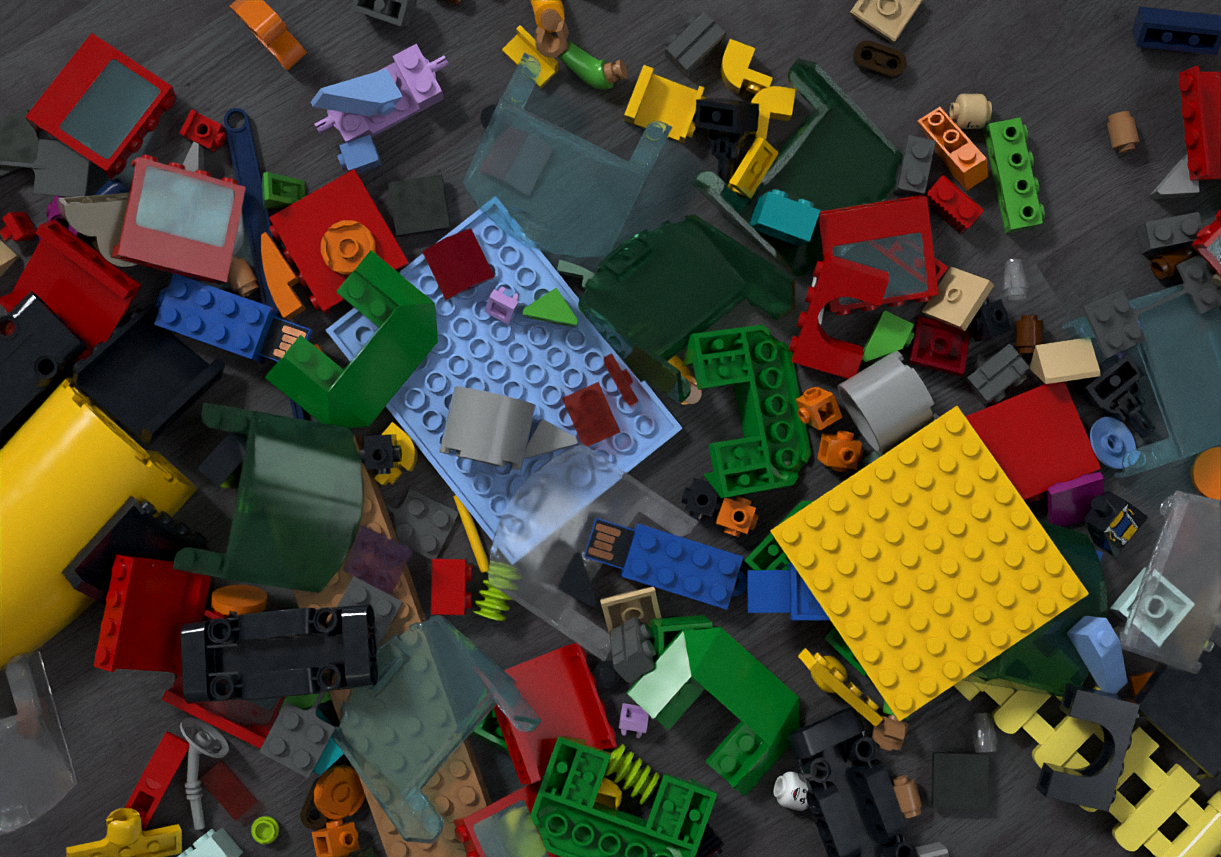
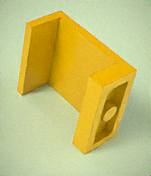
[624,65,707,143]

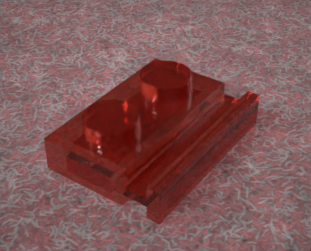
[562,382,621,449]

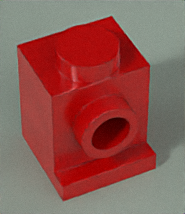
[179,109,226,153]

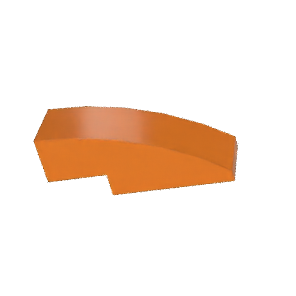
[261,232,306,321]

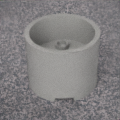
[837,351,939,456]
[439,386,536,471]

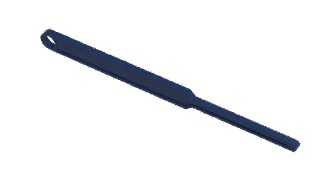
[224,108,308,437]

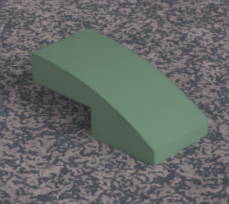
[557,260,609,295]

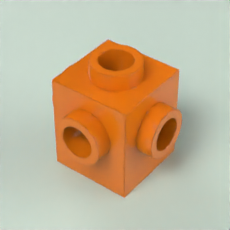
[795,387,842,430]
[817,431,863,472]
[715,496,759,537]
[311,819,360,857]

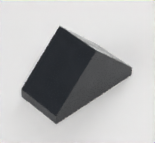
[557,552,597,606]

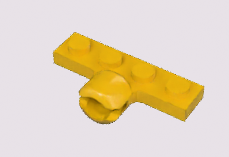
[798,648,883,727]
[66,808,182,857]

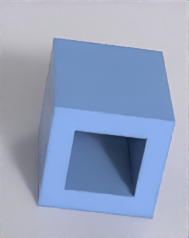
[337,135,382,174]

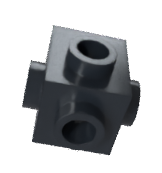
[969,297,1012,342]
[360,434,402,475]
[681,478,722,521]

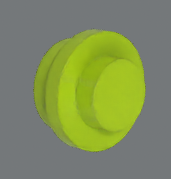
[251,816,279,844]

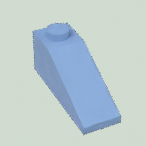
[311,69,403,117]
[1067,616,1128,694]

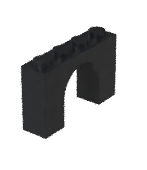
[1036,682,1140,812]

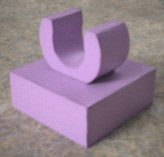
[484,287,518,325]
[619,703,649,738]

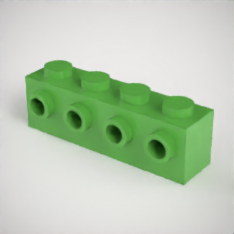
[983,117,1045,234]

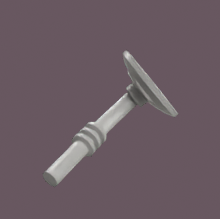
[180,717,229,830]

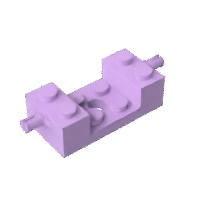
[314,44,449,143]

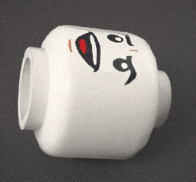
[774,772,809,811]

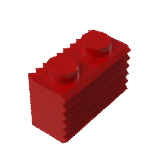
[924,175,984,234]

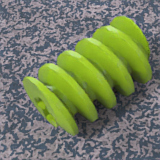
[473,559,522,621]
[605,744,660,805]

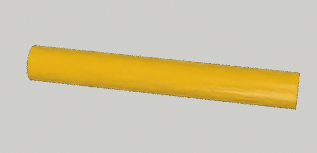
[453,495,491,573]

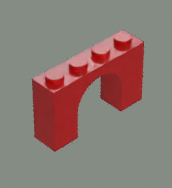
[788,253,889,379]

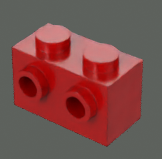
[431,558,472,615]

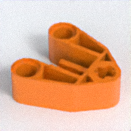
[229,0,307,71]

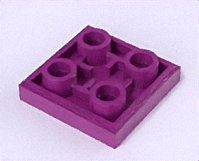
[1047,472,1104,530]

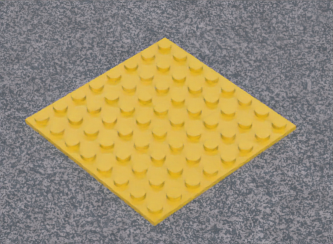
[770,406,1089,722]

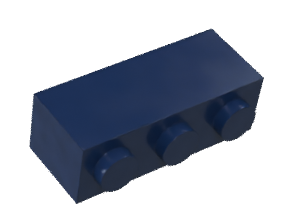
[1132,6,1221,55]

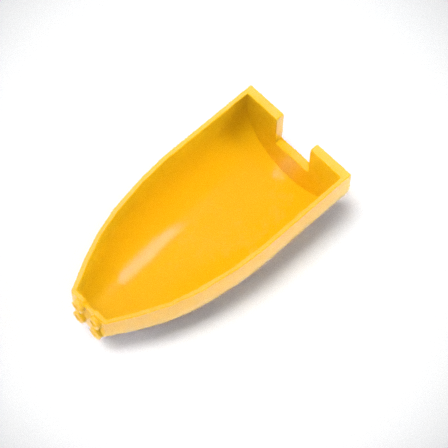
[0,377,198,671]

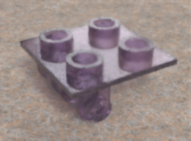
[343,525,413,596]

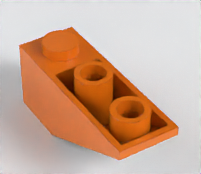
[918,107,989,191]

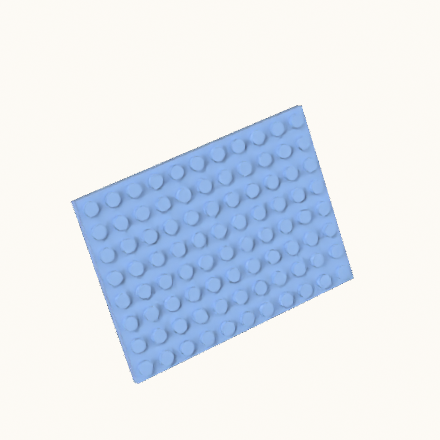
[326,196,682,565]

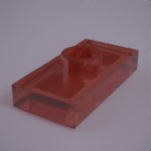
[603,353,639,408]
[200,760,258,821]

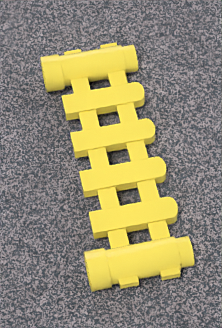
[953,620,1221,857]

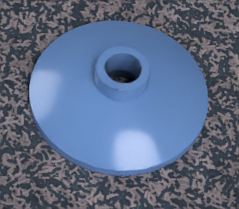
[1090,417,1136,469]

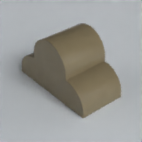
[57,189,179,267]

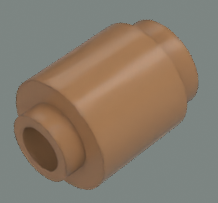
[1107,111,1140,153]
[227,256,259,298]
[892,775,922,819]

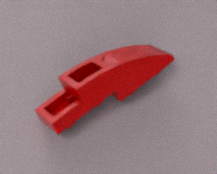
[125,731,190,831]

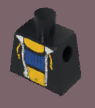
[1084,491,1148,557]

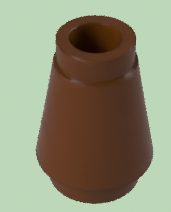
[1150,246,1193,279]

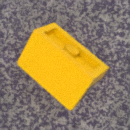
[502,25,559,89]
[727,137,779,199]

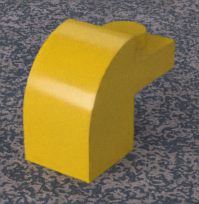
[721,39,773,95]
[750,86,796,141]
[374,422,418,486]

